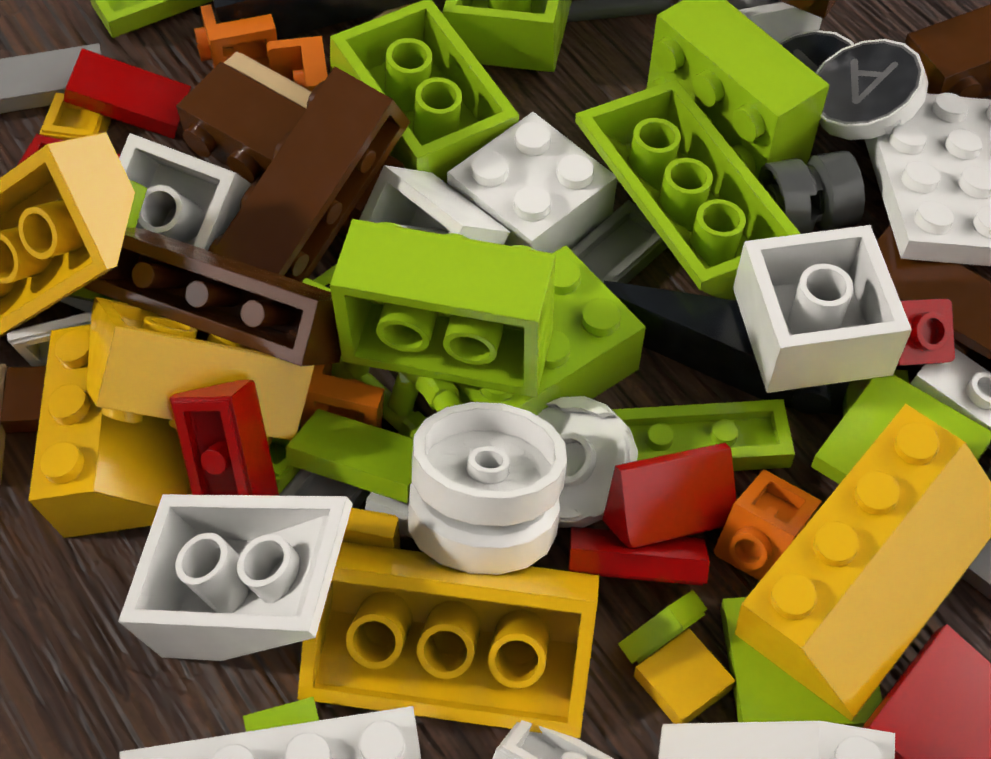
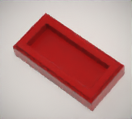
[63,48,192,139]
[569,527,710,586]

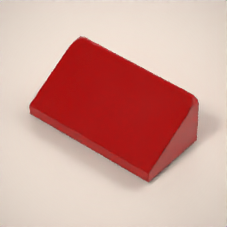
[170,380,279,496]
[602,443,736,548]

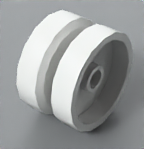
[408,402,567,575]

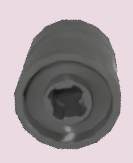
[758,150,865,234]

